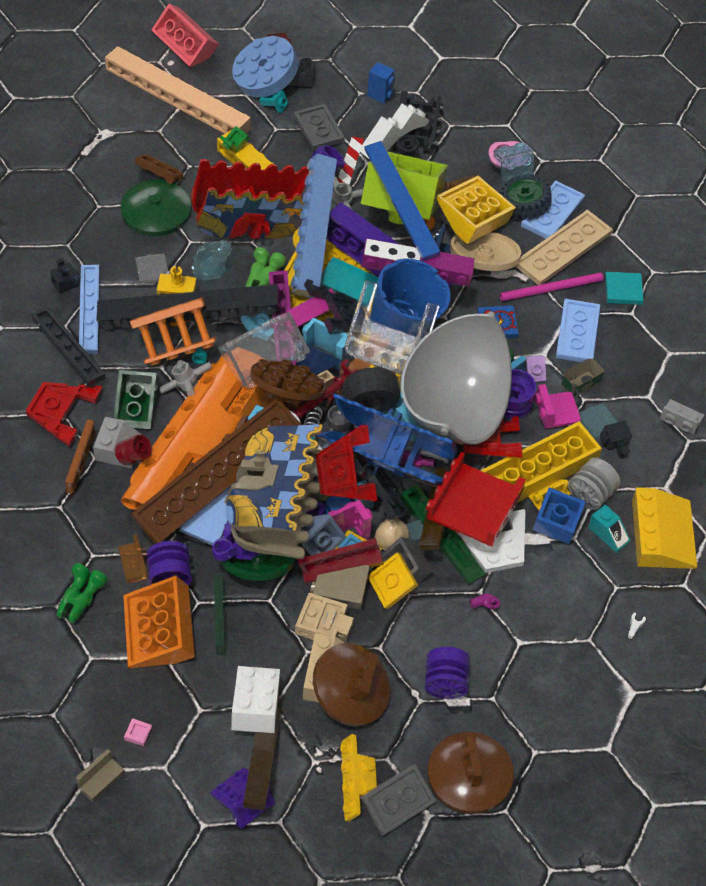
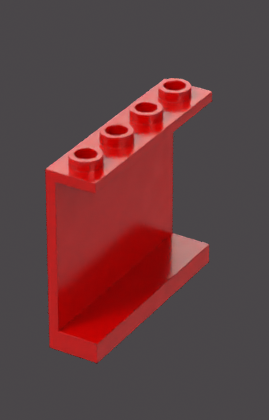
[426,452,526,547]

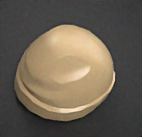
[375,519,409,551]

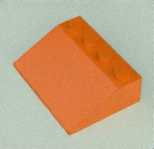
[123,576,195,668]

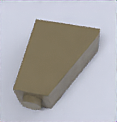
[310,565,369,610]

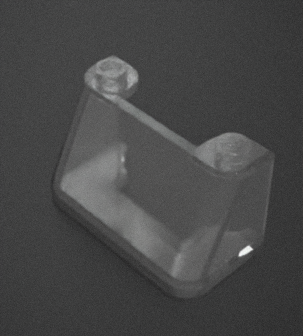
[218,311,310,389]

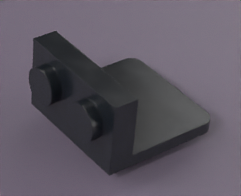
[288,58,315,87]

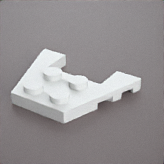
[455,509,525,573]

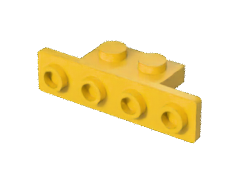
[340,734,377,821]

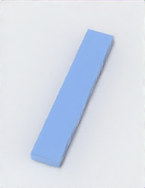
[79,265,99,354]

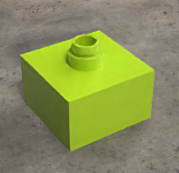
[361,152,448,224]

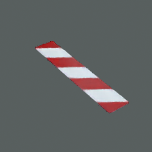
[338,136,364,184]

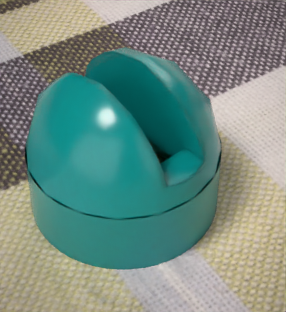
[192,348,208,364]

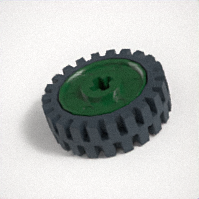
[500,174,552,220]

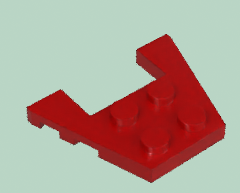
[26,382,103,447]
[463,416,523,458]
[315,425,377,501]

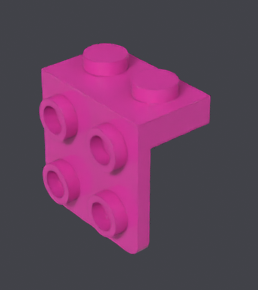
[534,384,581,428]
[328,500,373,540]

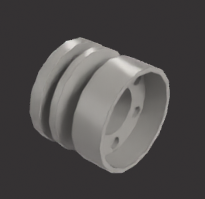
[568,458,621,510]

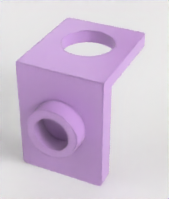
[524,355,546,382]

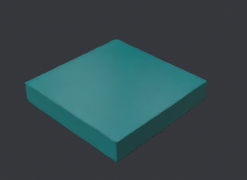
[605,272,643,305]

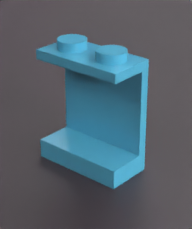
[302,318,352,371]

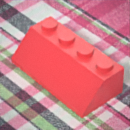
[152,3,219,67]

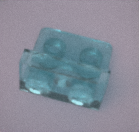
[493,143,534,185]

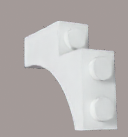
[359,104,429,159]

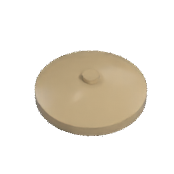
[450,232,521,271]

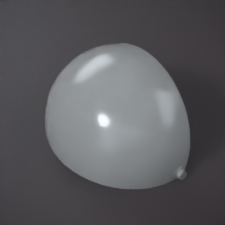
[401,312,512,444]

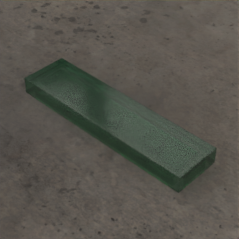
[214,574,224,656]

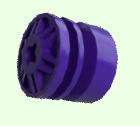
[504,369,537,419]
[147,541,192,586]
[425,647,470,699]

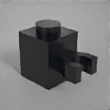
[50,258,80,294]
[600,420,632,459]

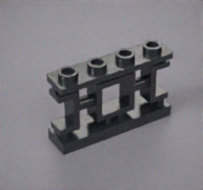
[393,91,444,155]

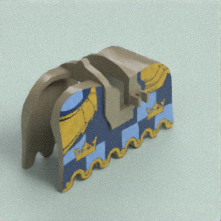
[224,424,323,559]

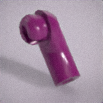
[469,593,500,610]

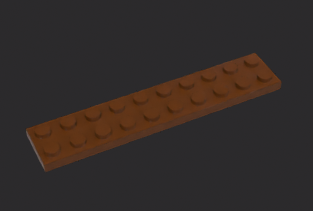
[131,397,302,544]

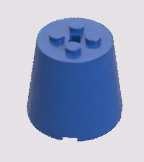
[368,258,450,348]

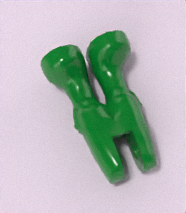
[56,563,108,624]

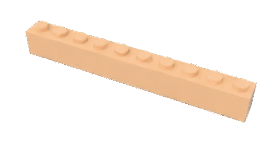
[105,46,251,134]

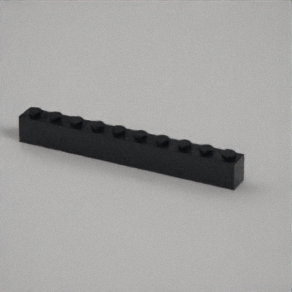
[96,284,281,329]

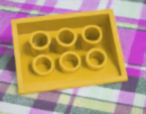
[436,176,516,244]
[632,488,697,569]

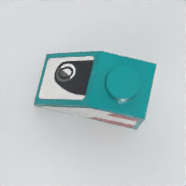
[588,505,631,553]

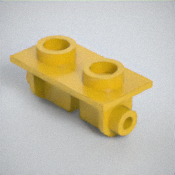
[528,479,571,511]

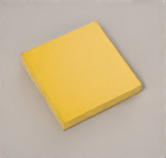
[368,552,418,609]

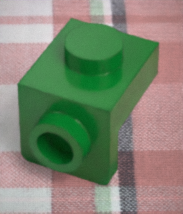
[219,126,250,153]

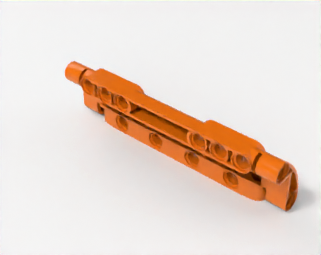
[121,347,264,510]

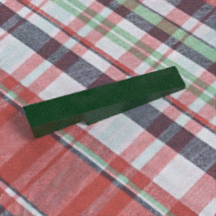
[400,484,485,585]

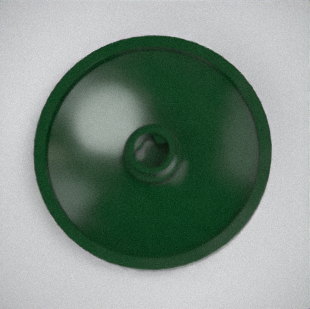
[121,180,191,237]
[220,536,299,581]

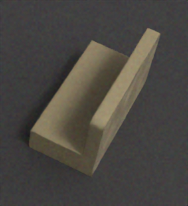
[76,749,125,802]

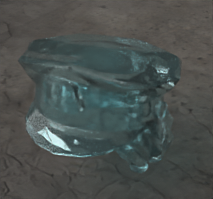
[191,240,231,281]

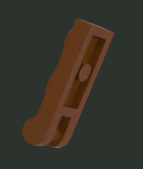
[135,154,184,184]

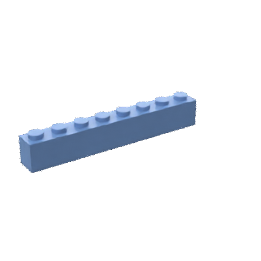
[291,154,337,299]

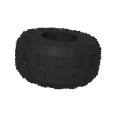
[342,367,400,413]

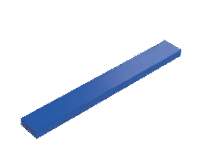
[364,141,440,261]

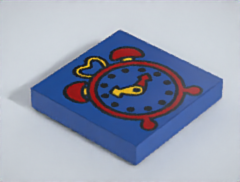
[477,306,519,338]

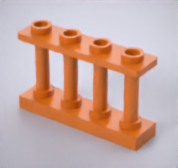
[130,297,217,365]

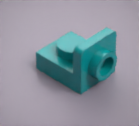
[259,90,289,113]

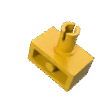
[157,266,197,295]

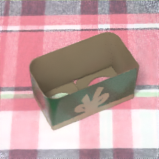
[561,358,605,398]

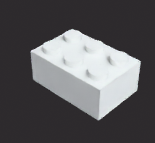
[231,666,280,733]

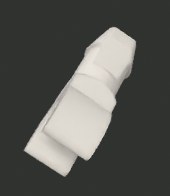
[628,613,646,639]

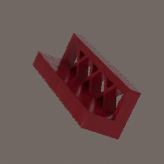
[298,538,384,585]

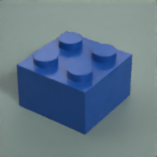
[532,487,586,544]

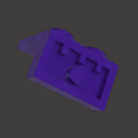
[210,768,275,829]

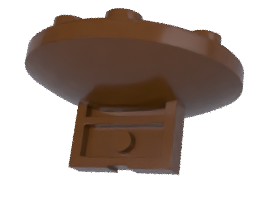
[250,359,325,412]
[313,643,390,726]
[427,732,514,814]

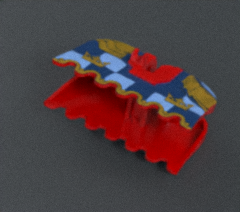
[190,159,309,239]

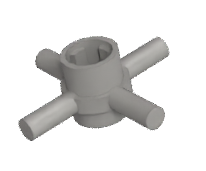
[331,177,363,209]
[159,360,212,396]

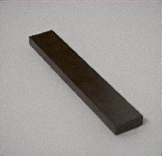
[419,468,451,550]
[243,708,281,810]

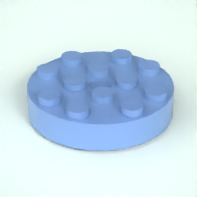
[232,36,299,97]

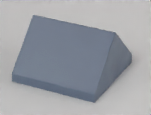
[301,514,347,556]

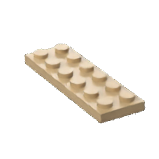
[515,210,613,285]

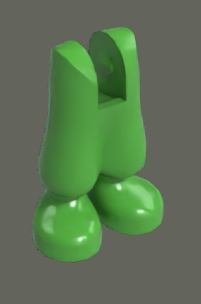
[245,247,286,287]

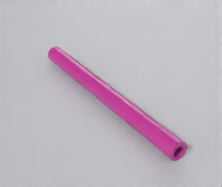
[500,272,603,302]

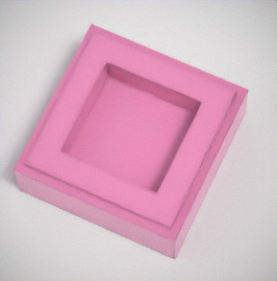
[124,719,152,746]

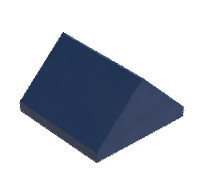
[295,343,341,375]

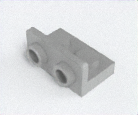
[660,399,704,435]

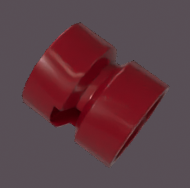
[115,434,152,465]

